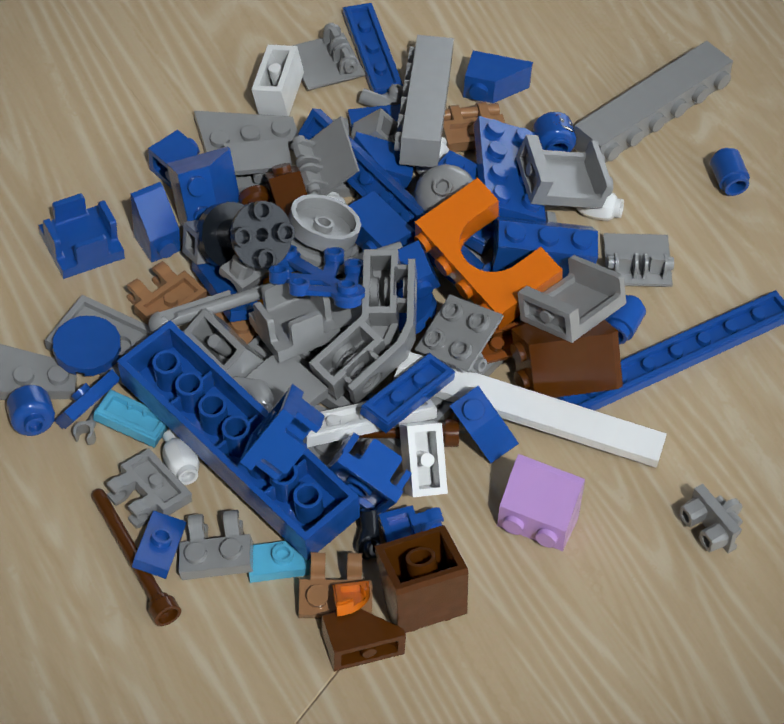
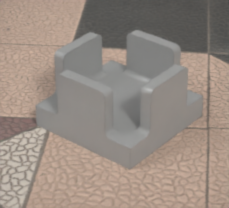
[249,283,340,363]

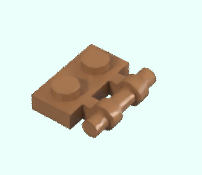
[442,101,505,152]

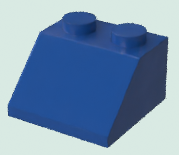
[167,146,239,228]

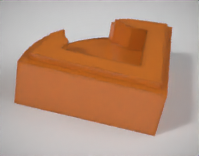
[333,581,370,617]

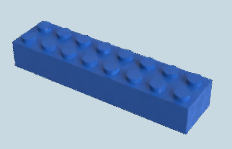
[117,320,360,561]

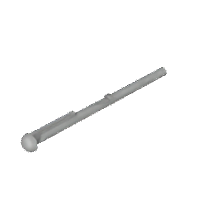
[149,241,403,333]

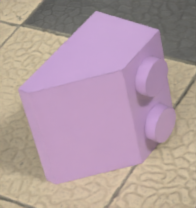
[497,454,585,551]

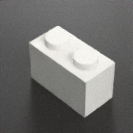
[251,44,304,116]
[399,420,448,497]

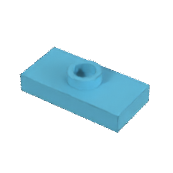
[93,389,168,448]
[248,541,311,583]

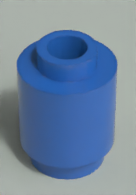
[710,148,750,196]
[605,295,646,344]

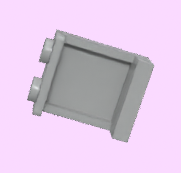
[516,135,613,208]
[518,255,626,343]

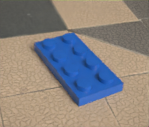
[474,116,546,221]

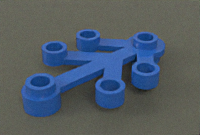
[269,245,365,309]

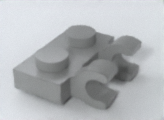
[107,448,192,529]
[179,510,253,580]

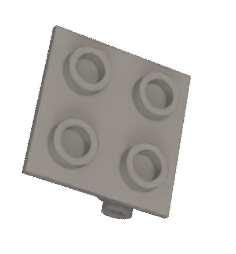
[292,23,365,90]
[291,116,360,196]
[603,233,674,287]
[415,294,504,373]

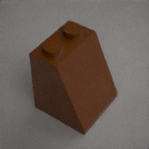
[510,320,623,398]
[374,525,469,633]

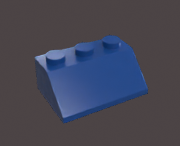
[492,216,598,279]

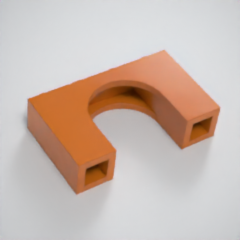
[414,178,563,331]

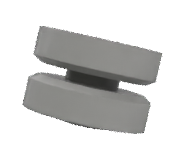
[288,194,361,267]

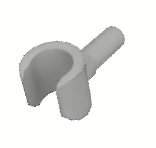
[73,404,99,445]

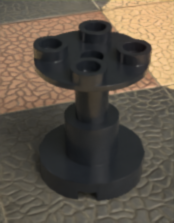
[197,201,295,269]

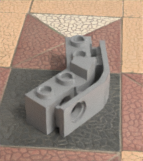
[309,249,417,404]

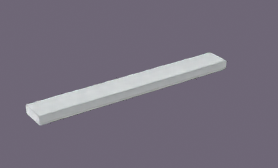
[393,352,667,467]

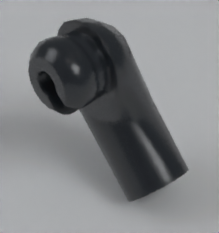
[356,508,380,560]

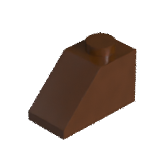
[265,163,307,216]
[321,608,406,672]

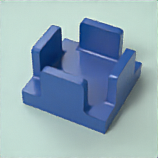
[39,193,125,279]
[240,383,325,480]
[326,432,412,514]

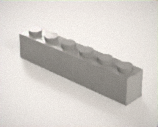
[394,35,454,168]
[574,41,733,163]

